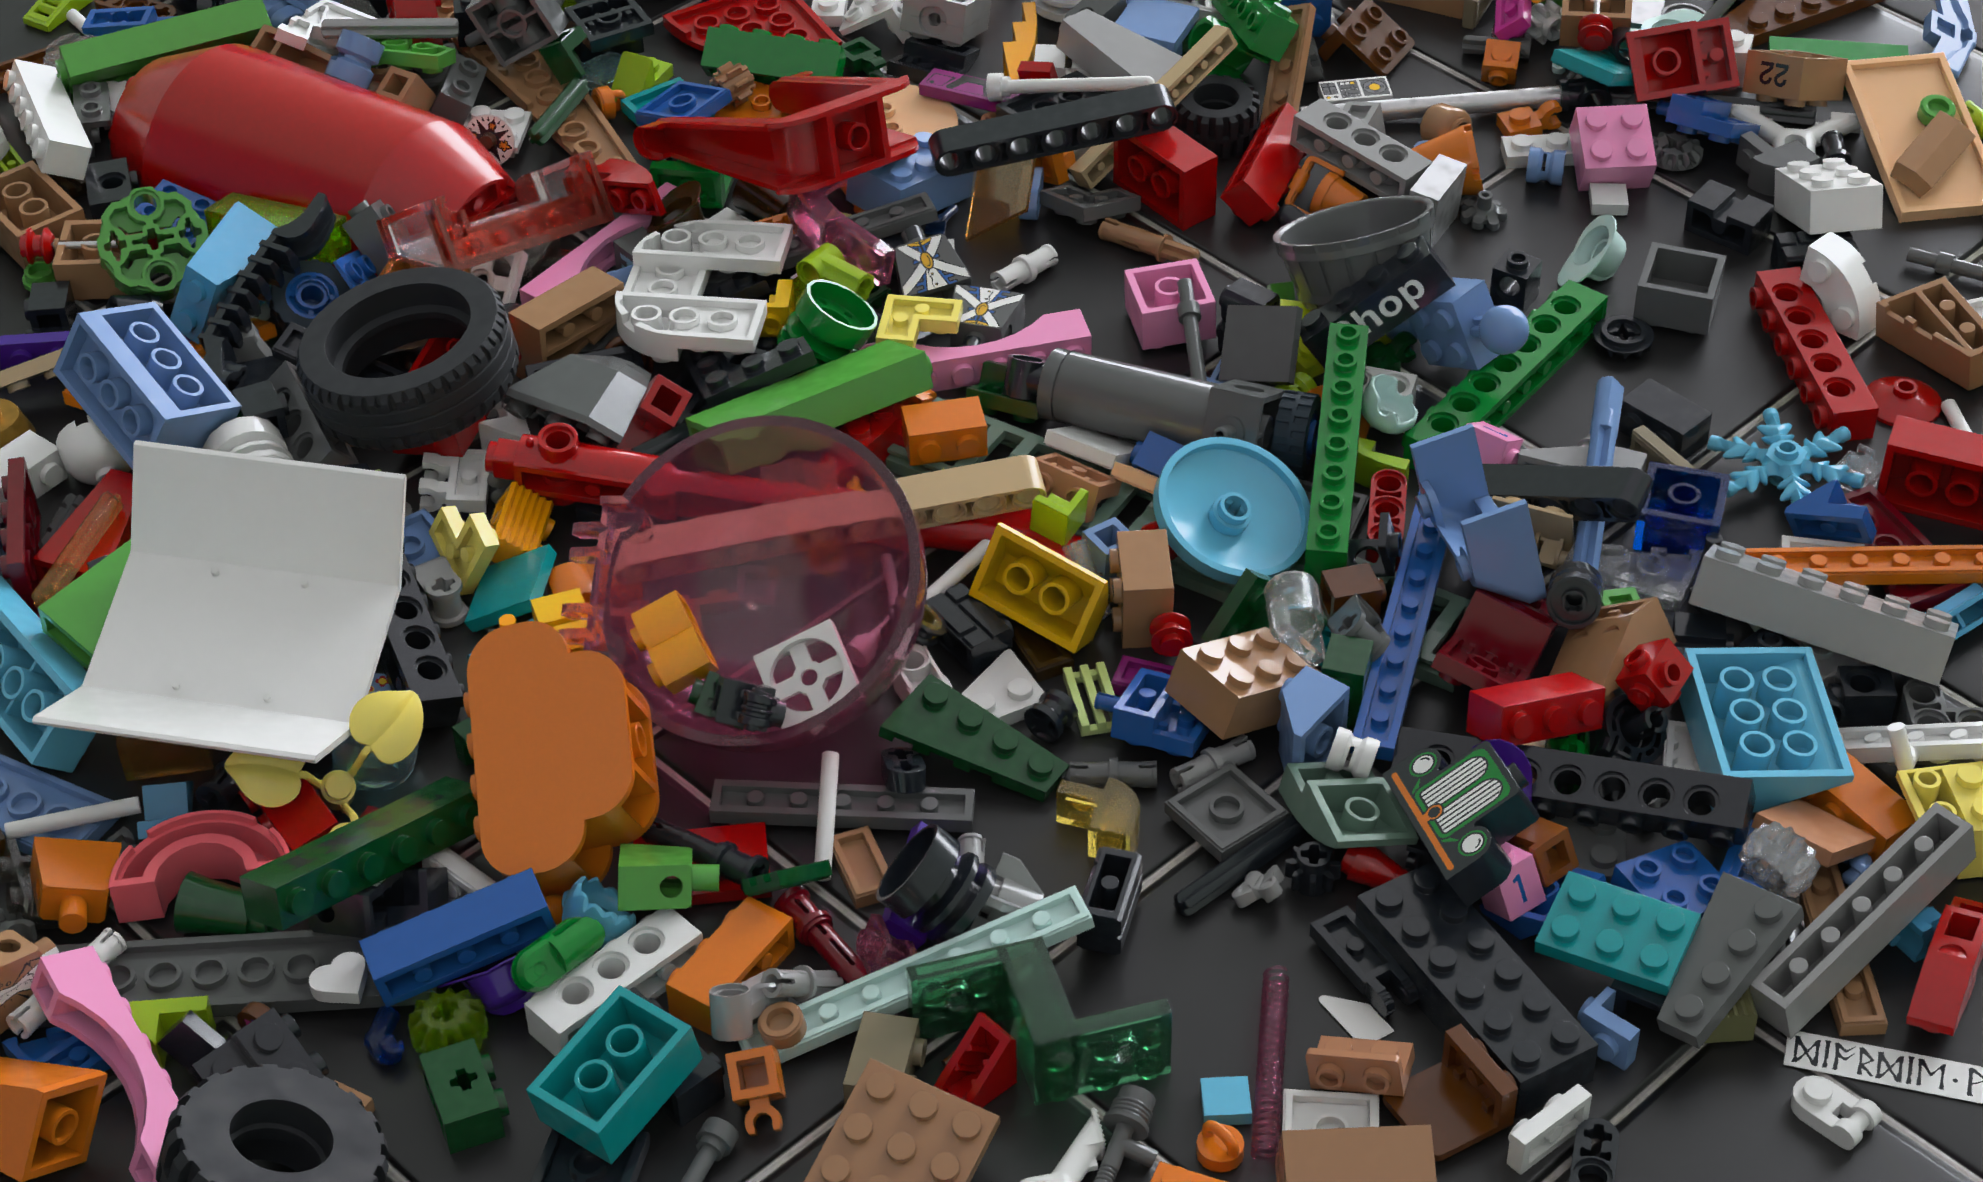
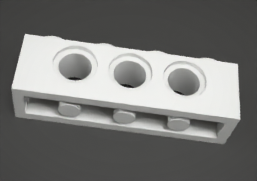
[524,909,703,1056]

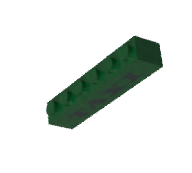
[239,776,478,931]

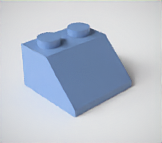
[1277,665,1350,770]

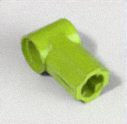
[796,243,874,301]

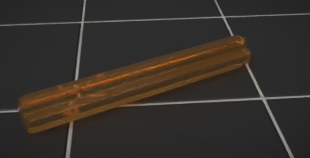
[31,491,123,608]

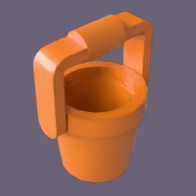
[1285,156,1368,215]

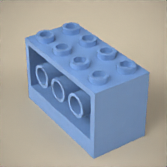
[53,302,242,470]

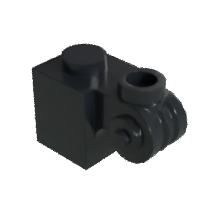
[709,675,787,733]

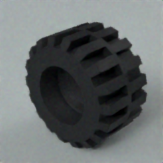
[1173,74,1260,159]

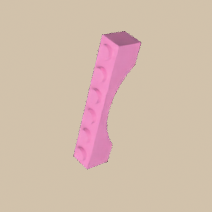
[519,182,700,305]
[859,309,1092,392]
[30,945,179,1182]

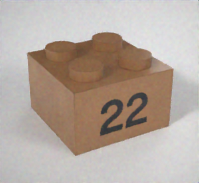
[1742,50,1848,107]

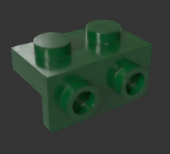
[965,360,1040,423]

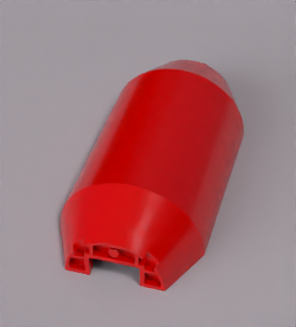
[108,43,529,277]

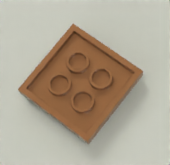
[804,1058,1001,1182]

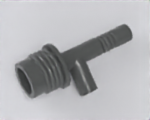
[1094,1084,1158,1182]

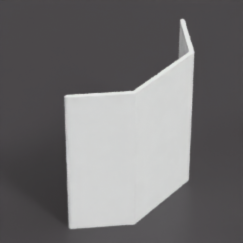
[32,440,407,763]

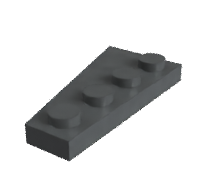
[1657,871,1804,1049]

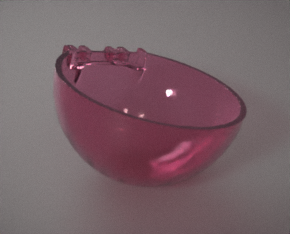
[559,415,928,753]

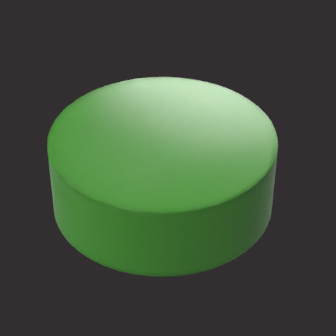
[1917,95,1956,126]

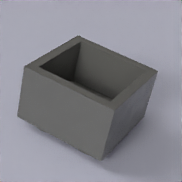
[1633,242,1726,335]

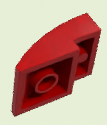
[1625,16,1740,103]

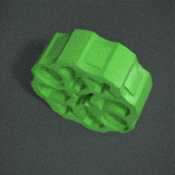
[97,186,209,301]

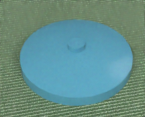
[1153,437,1310,585]

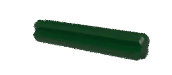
[528,77,589,146]

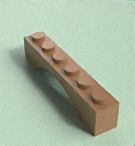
[251,24,437,112]

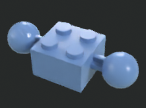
[1386,277,1529,370]

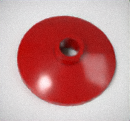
[1867,376,1942,427]

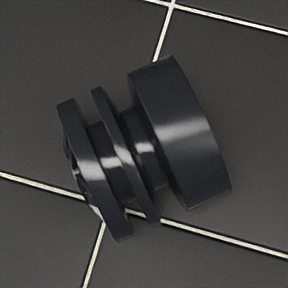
[876,824,997,945]

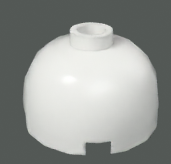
[56,415,132,485]

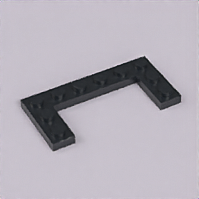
[680,272,818,409]

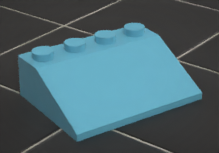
[1679,647,1854,812]

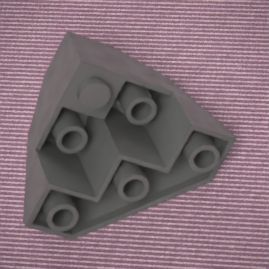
[501,354,651,448]

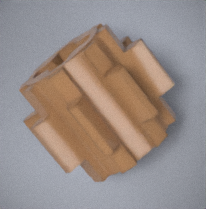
[709,61,756,108]

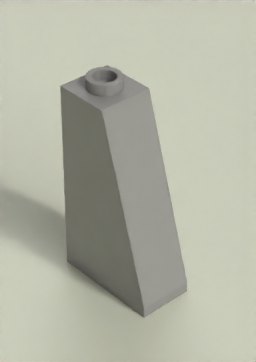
[1056,9,1182,92]

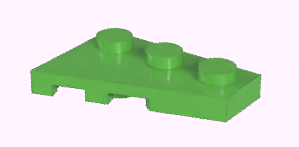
[371,38,456,74]

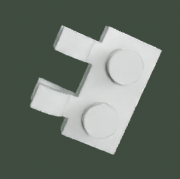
[418,449,491,513]

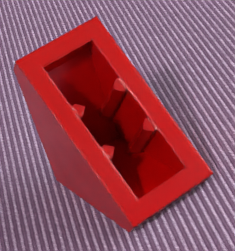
[934,1012,1017,1108]

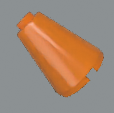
[1411,123,1483,196]

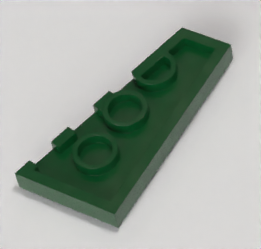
[878,674,1070,802]

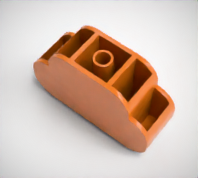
[463,621,660,897]

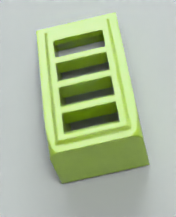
[23,0,93,32]

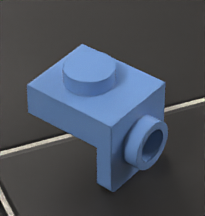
[1577,986,1640,1071]

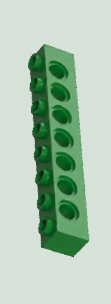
[1401,280,1608,470]
[1304,323,1369,584]

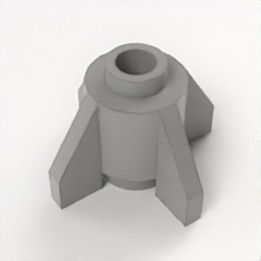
[969,852,1044,931]

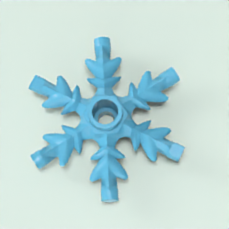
[1707,408,1865,504]

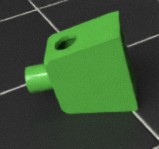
[618,843,720,911]

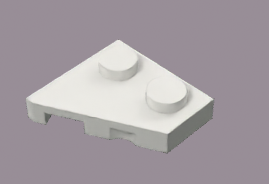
[962,649,1044,725]

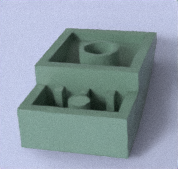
[1278,762,1419,849]

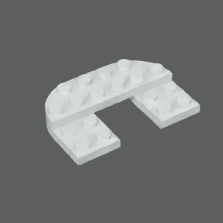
[615,219,793,363]

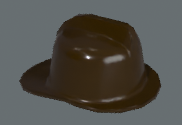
[647,181,705,237]

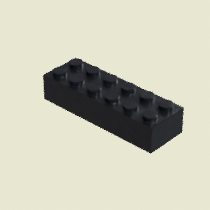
[1356,861,1599,1119]

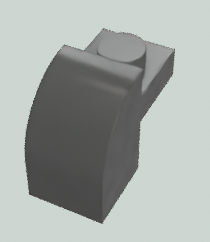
[1736,131,1820,196]

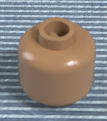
[1420,103,1473,140]

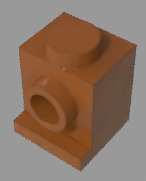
[1507,817,1579,888]

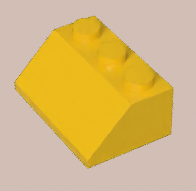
[968,522,1108,654]

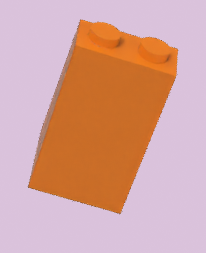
[0,1057,108,1182]

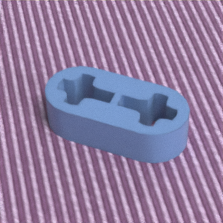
[1019,166,1044,220]

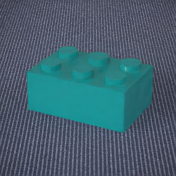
[526,985,703,1165]

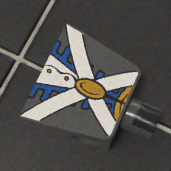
[894,225,971,299]
[950,284,1025,347]

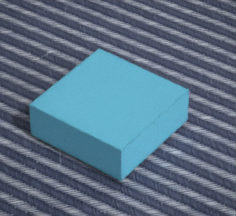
[1200,1076,1252,1125]

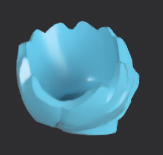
[562,876,636,950]

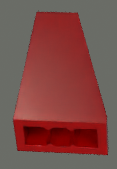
[33,468,133,593]

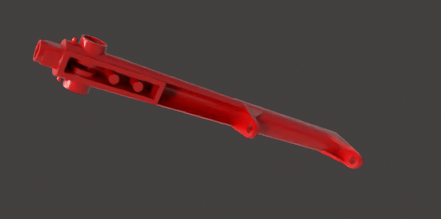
[485,423,1082,571]

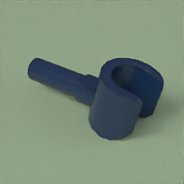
[923,204,959,236]

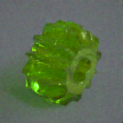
[408,985,489,1054]

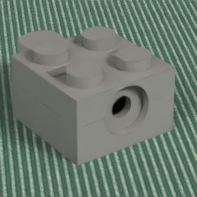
[900,0,991,47]

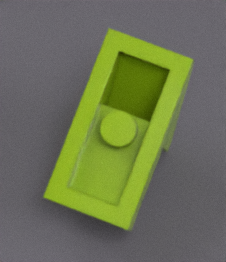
[611,51,674,102]
[129,996,216,1069]

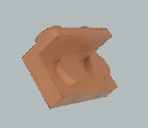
[1035,452,1122,523]
[1305,1035,1415,1097]

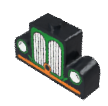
[1382,741,1539,907]

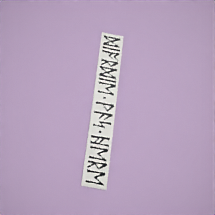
[1784,1031,1983,1104]

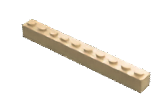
[1069,24,1238,189]

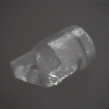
[1264,570,1326,668]

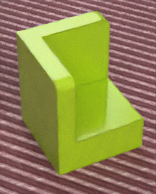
[1030,488,1089,547]

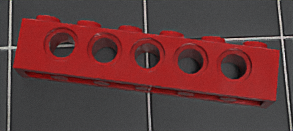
[1749,267,1879,441]

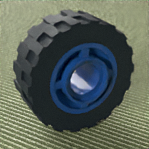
[269,259,350,332]
[1271,390,1321,480]

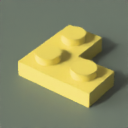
[875,294,963,348]
[428,505,500,595]

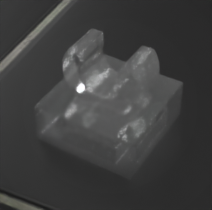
[1836,443,1883,492]

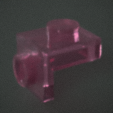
[856,913,918,974]

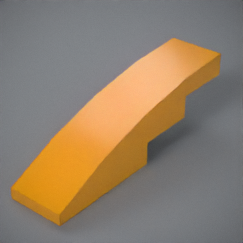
[1003,2,1037,80]

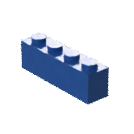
[359,868,556,1008]

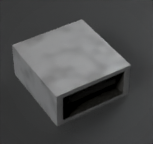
[1409,154,1467,247]

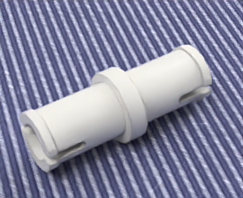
[990,244,1058,291]

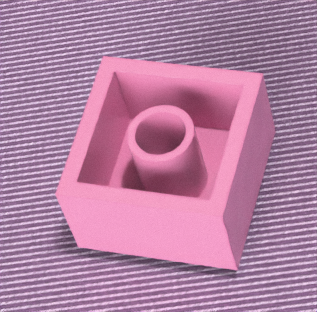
[1569,104,1657,191]
[1124,258,1216,350]

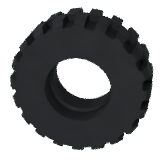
[156,1064,389,1182]

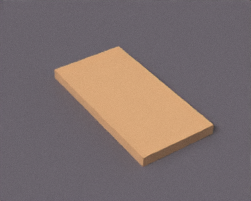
[1844,52,1983,223]

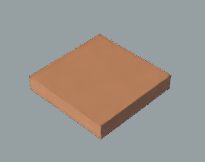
[1751,799,1876,868]

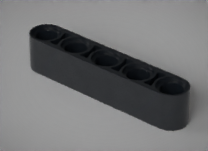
[1482,464,1654,522]

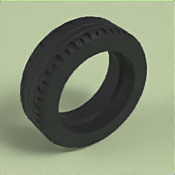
[296,267,519,451]

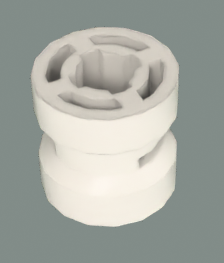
[1325,726,1381,778]

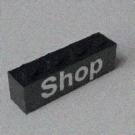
[1300,236,1455,369]

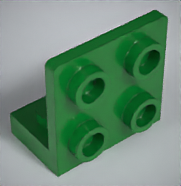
[650,160,734,209]

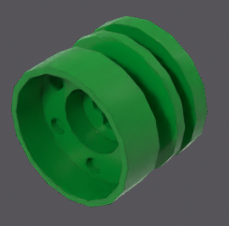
[777,279,878,371]

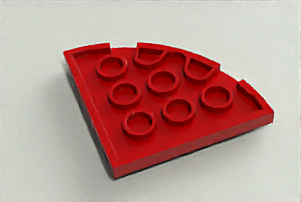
[662,0,843,51]

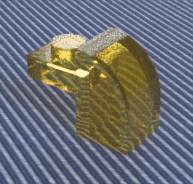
[1056,777,1140,858]

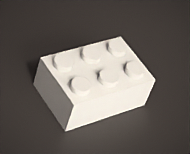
[1774,158,1883,235]

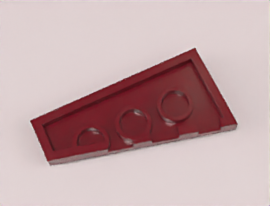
[1844,484,1971,611]

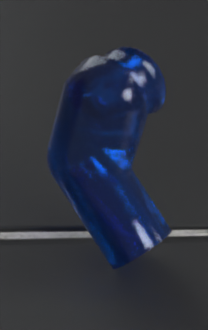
[363,1006,405,1066]

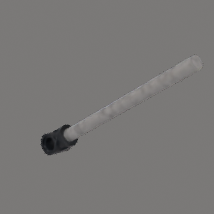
[1299,74,1612,121]

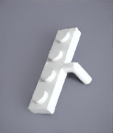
[1839,721,1983,771]

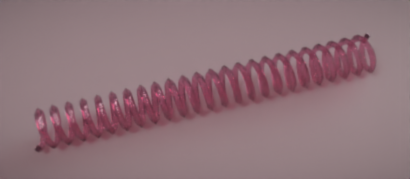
[1250,965,1290,1159]

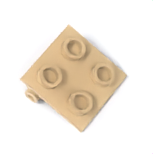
[1492,495,1574,570]

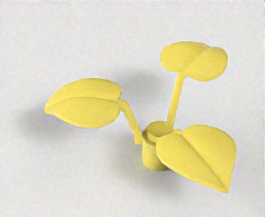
[224,690,423,832]

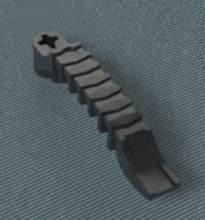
[198,192,336,395]

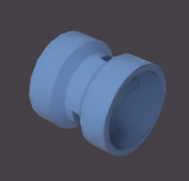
[1526,146,1566,186]

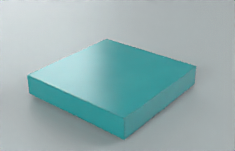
[464,544,557,633]

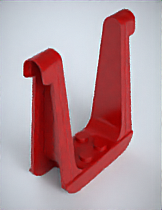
[633,71,919,195]

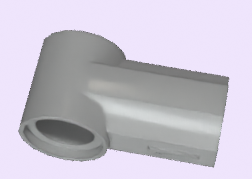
[709,971,788,1042]

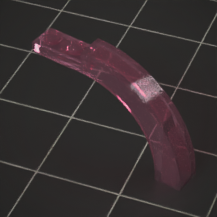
[787,179,896,286]

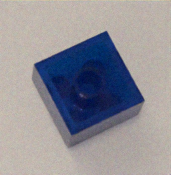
[1632,461,1731,561]

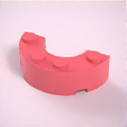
[108,810,290,923]

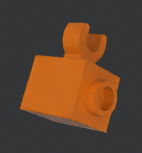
[725,1045,787,1136]

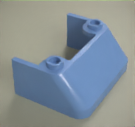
[1409,423,1547,604]

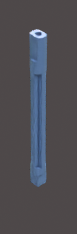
[1573,376,1624,570]

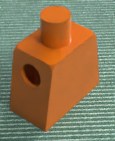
[30,836,122,934]

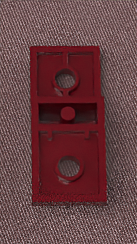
[1430,588,1560,690]

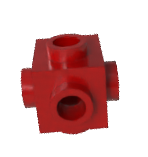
[1615,638,1694,711]

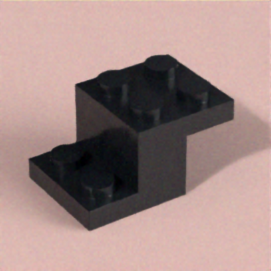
[563,0,654,70]

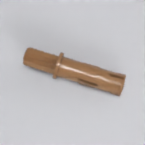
[1098,217,1200,263]

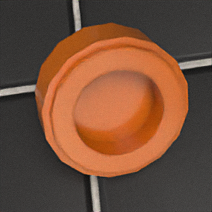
[591,85,626,120]
[1196,1120,1245,1173]

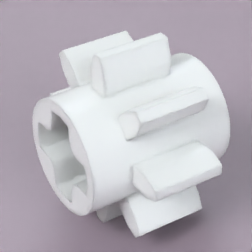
[1526,0,1562,44]

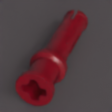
[774,885,873,984]

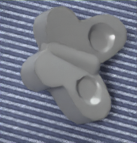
[1232,865,1285,908]

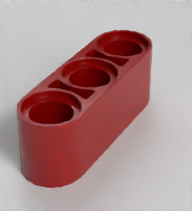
[1365,469,1407,572]

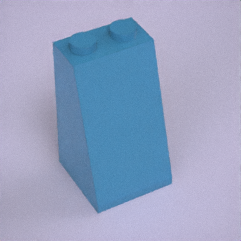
[170,201,277,344]

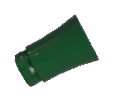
[174,871,275,935]

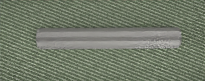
[321,18,459,39]

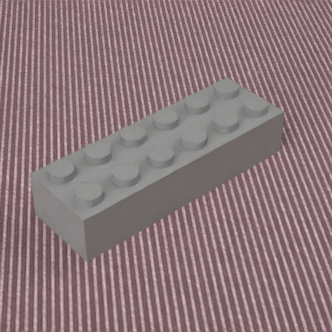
[1688,541,1959,686]

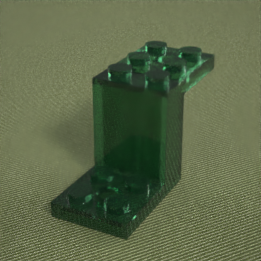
[906,936,1172,1105]

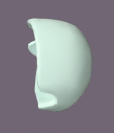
[1361,374,1418,435]

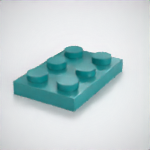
[1535,871,1701,996]

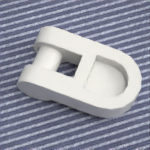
[1790,1075,1883,1150]

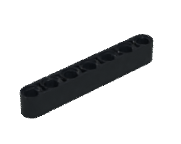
[928,84,1178,177]

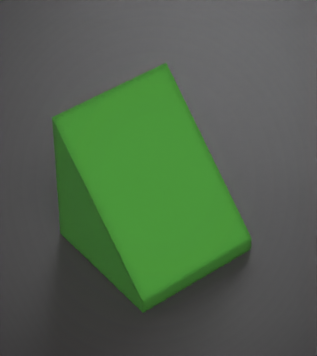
[1266,281,1295,300]

